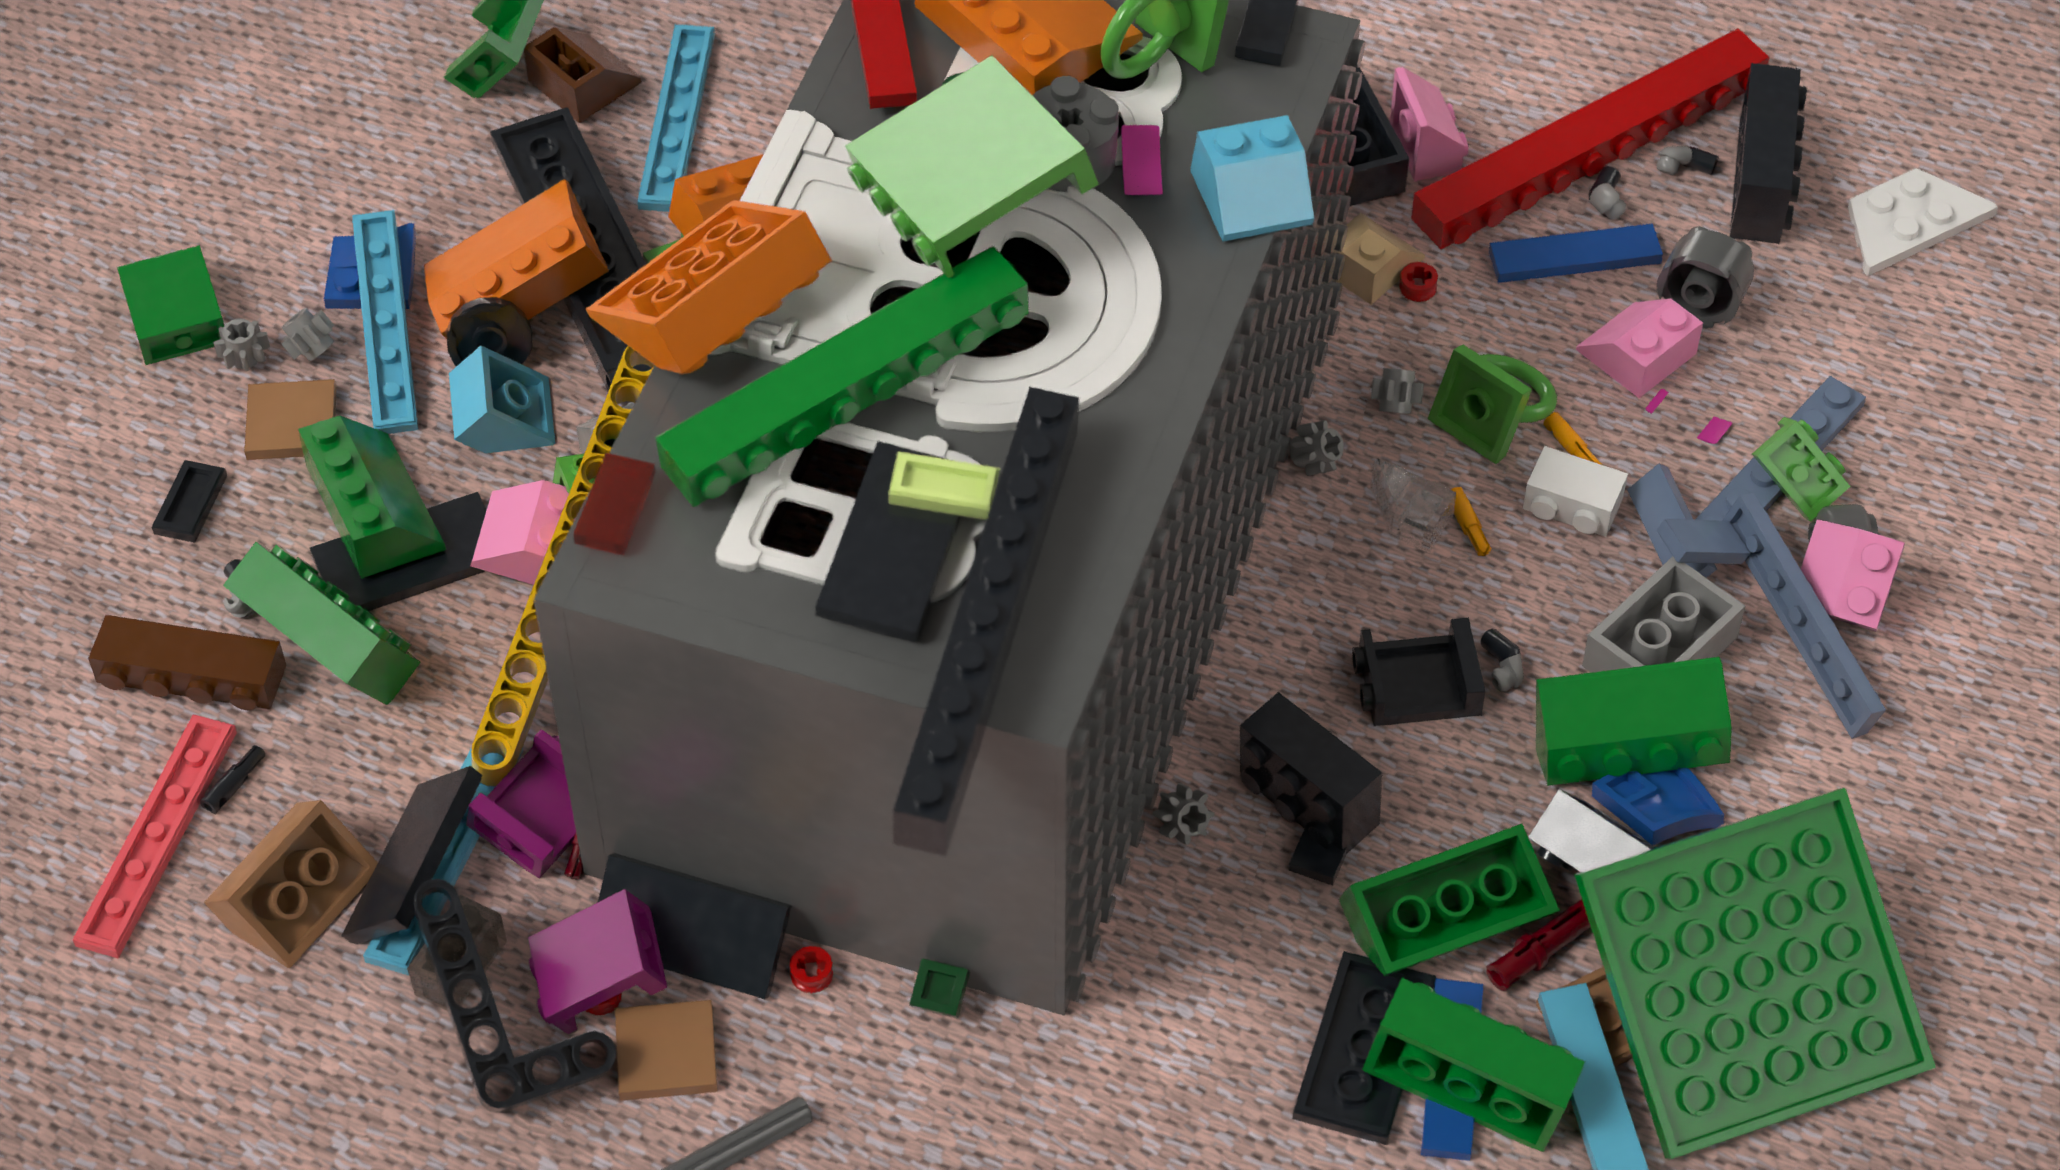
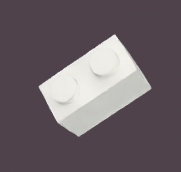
[1523,446,1628,537]

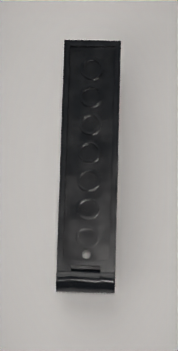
[490,107,652,391]

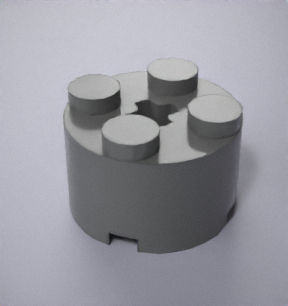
[1032,76,1119,192]
[1656,226,1754,329]

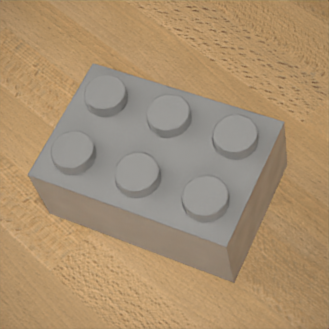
[1582,556,1746,672]

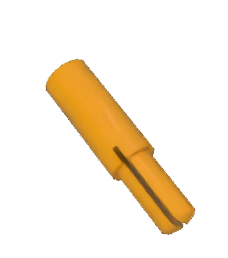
[1543,412,1602,465]
[1445,487,1491,556]

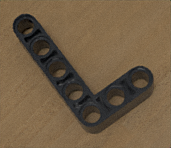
[414,879,616,1112]

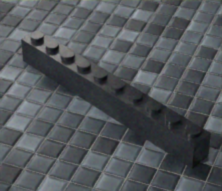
[893,387,1079,856]

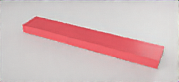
[73,714,237,959]

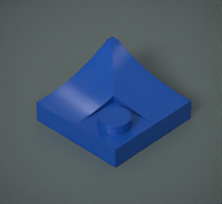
[324,223,416,309]
[1592,768,1724,845]

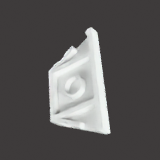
[1848,168,1998,276]

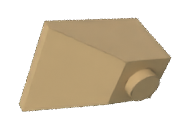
[1336,213,1425,305]

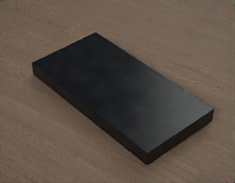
[815,441,961,643]
[309,492,486,611]
[341,766,482,944]
[597,853,792,999]
[1292,951,1436,1145]

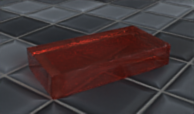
[573,452,656,556]

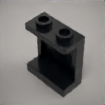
[1352,617,1486,726]

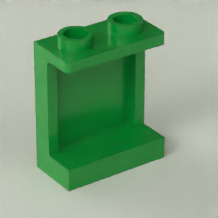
[444,0,544,99]
[117,245,224,365]

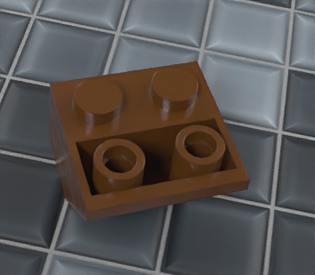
[524,27,642,124]

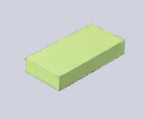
[889,452,1000,520]

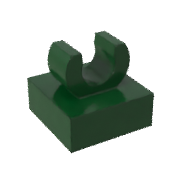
[909,958,970,1019]

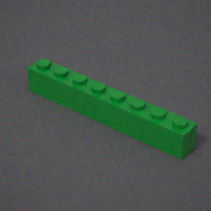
[655,246,1029,508]

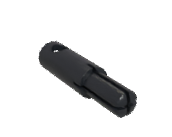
[200,745,265,814]

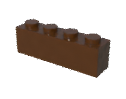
[88,615,287,711]

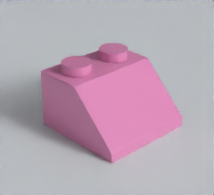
[1390,67,1468,182]
[1576,299,1703,398]
[471,480,576,585]
[1801,519,1905,632]

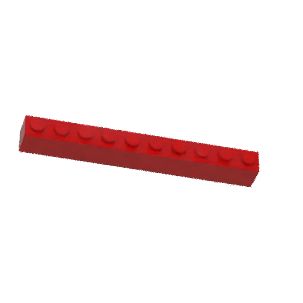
[1411,28,1770,250]

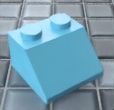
[1190,115,1314,242]
[449,346,555,454]

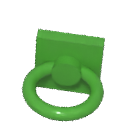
[1101,0,1229,79]
[1427,344,1557,464]

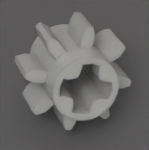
[281,308,334,361]
[214,318,270,371]
[1371,368,1424,414]
[1289,420,1344,476]
[1153,783,1215,845]

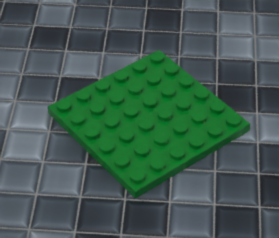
[1574,787,1936,1159]

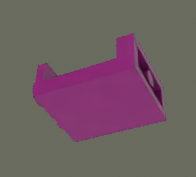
[466,730,576,879]
[528,889,668,1034]

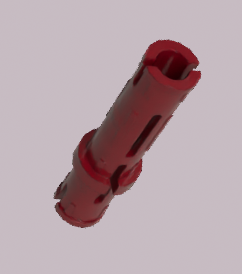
[1486,898,1591,991]

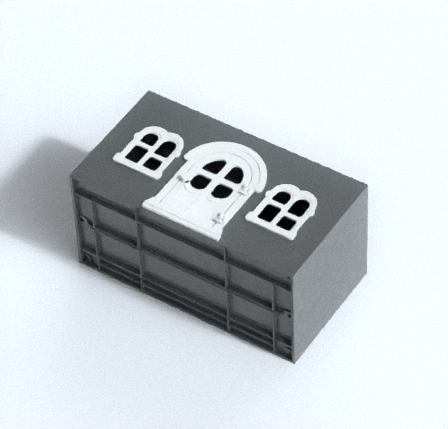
[534,0,1365,1016]

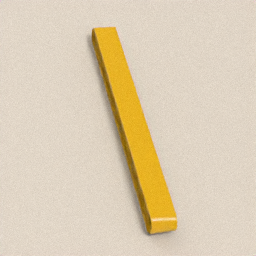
[471,346,655,786]

